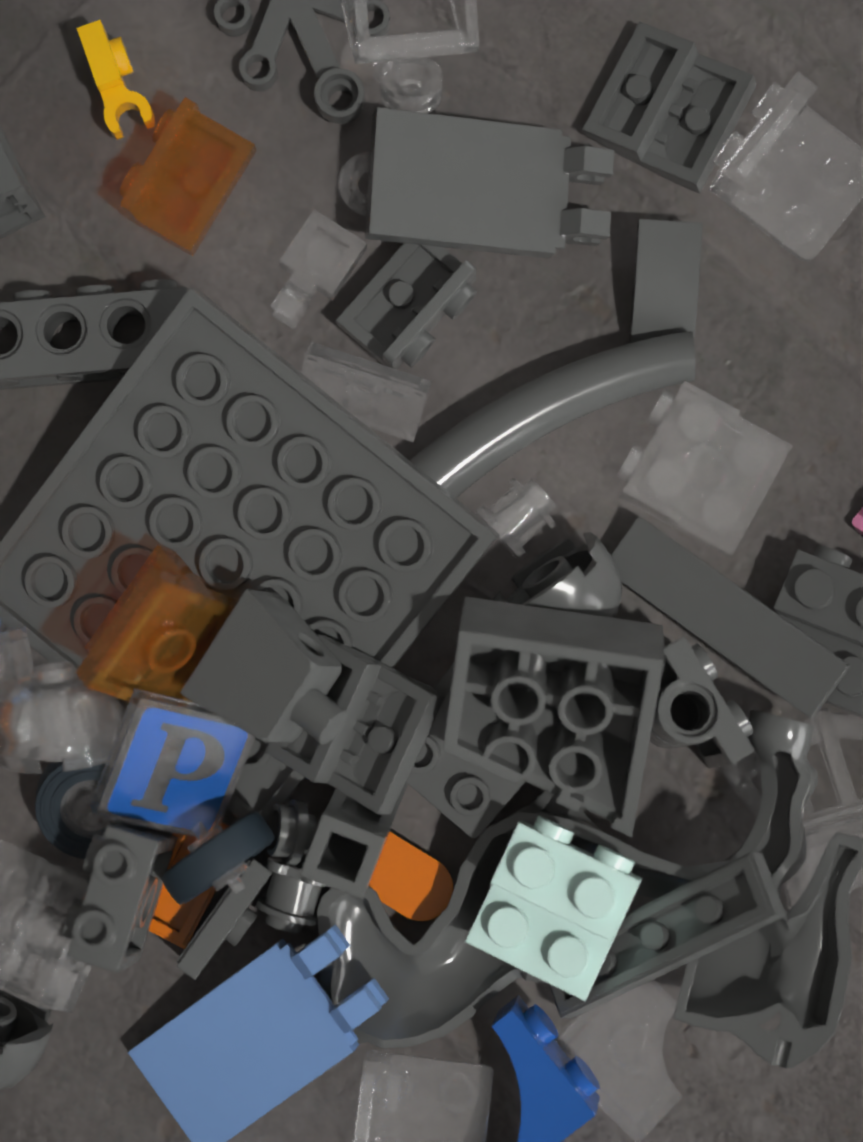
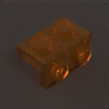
[119,97,257,256]

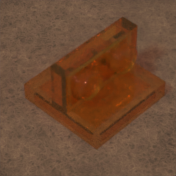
[75,545,238,715]

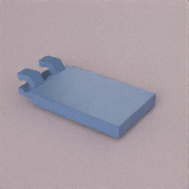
[127,924,389,1142]

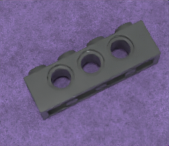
[0,279,188,390]

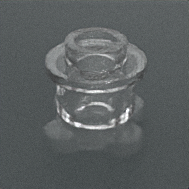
[475,478,557,559]

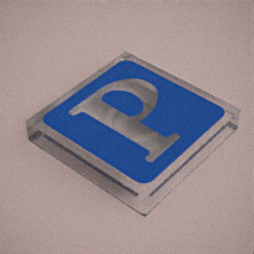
[89,689,255,840]

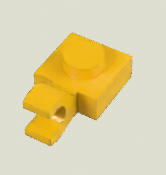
[77,20,155,140]

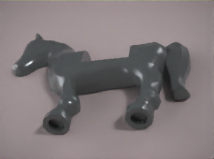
[317,710,863,1069]

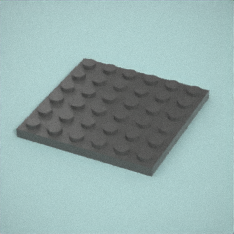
[0,288,500,824]

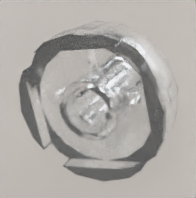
[0,662,128,774]

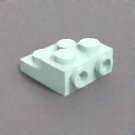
[465,816,643,1001]

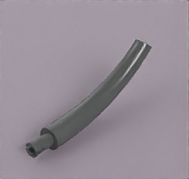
[410,331,695,498]

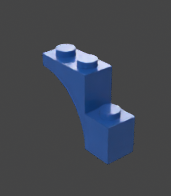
[492,995,600,1142]

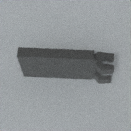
[365,107,614,259]

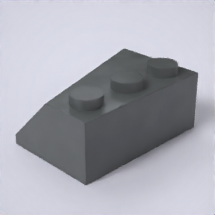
[443,597,664,837]

